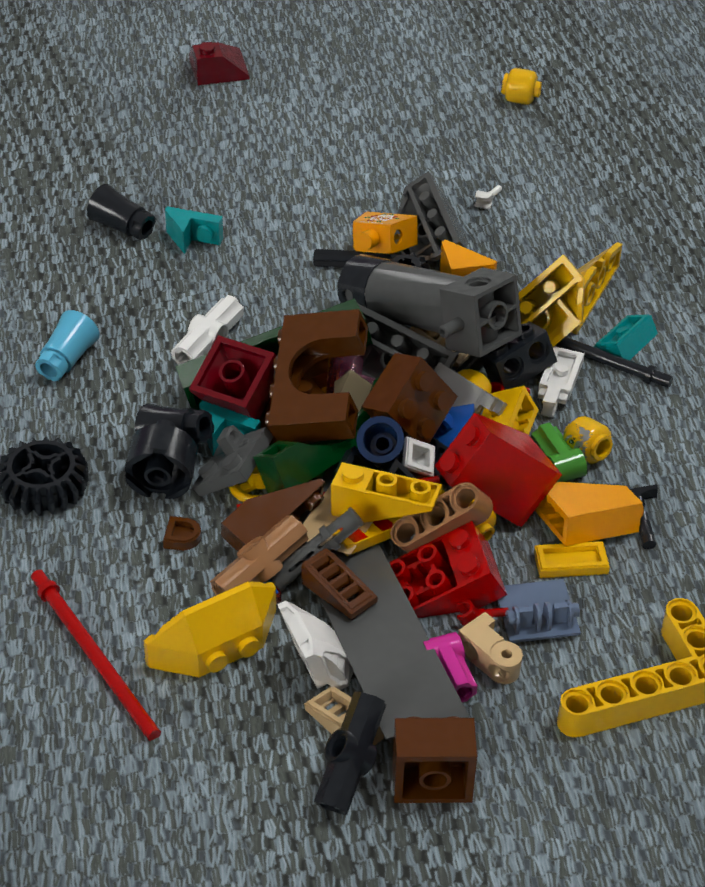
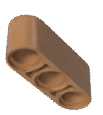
[390,482,493,553]

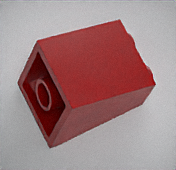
[435,413,562,527]

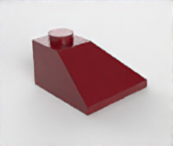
[189,42,250,85]
[189,335,276,420]

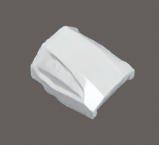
[277,601,353,690]

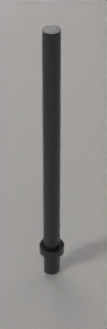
[555,337,673,388]

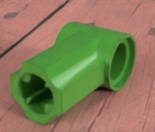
[531,422,587,482]

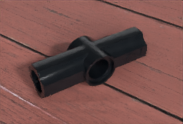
[314,691,386,815]

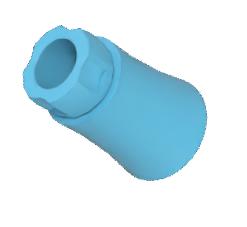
[35,310,100,381]

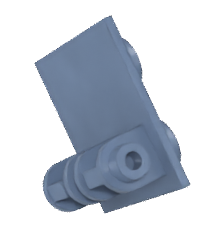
[498,579,581,643]

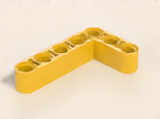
[557,598,705,738]

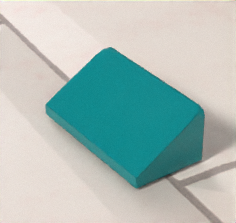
[593,314,658,360]

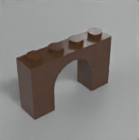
[265,309,368,442]

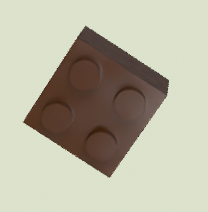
[361,353,458,444]
[392,716,477,803]

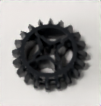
[0,436,89,516]

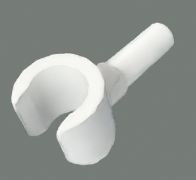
[474,185,502,210]

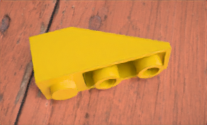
[331,462,442,523]

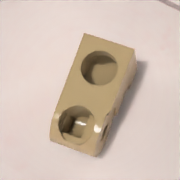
[458,612,523,684]

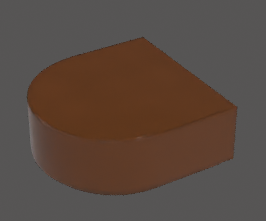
[163,516,201,550]

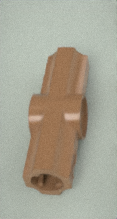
[210,515,309,595]

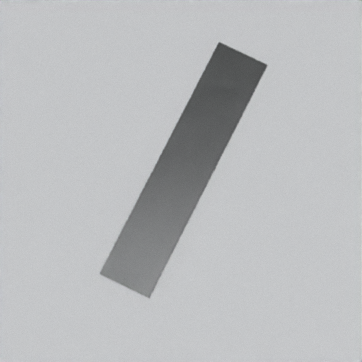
[297,464,469,739]

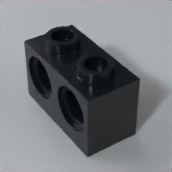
[480,321,557,390]

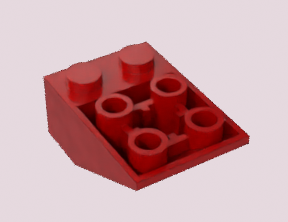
[389,521,507,618]

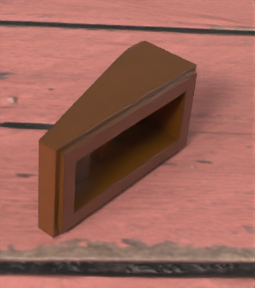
[301,548,378,620]

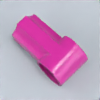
[423,632,477,702]

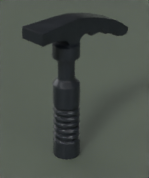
[630,484,658,549]

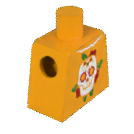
[353,212,418,254]

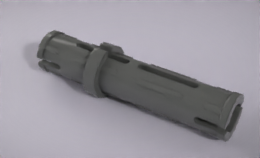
[270,507,365,591]

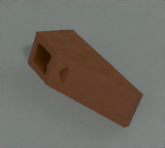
[221,479,325,551]

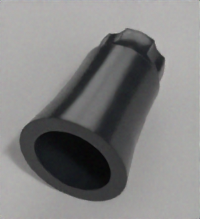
[87,184,156,240]
[135,403,214,443]

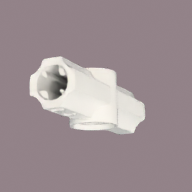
[171,295,244,365]

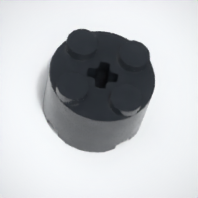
[125,420,199,499]

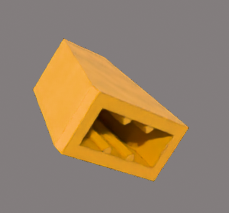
[535,482,644,546]

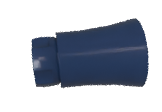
[356,416,404,467]

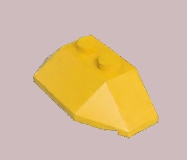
[518,254,585,347]
[143,582,276,678]

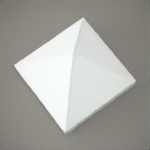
[402,436,435,477]

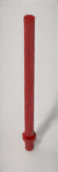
[31,570,161,741]

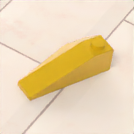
[571,242,623,334]

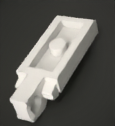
[538,346,585,418]

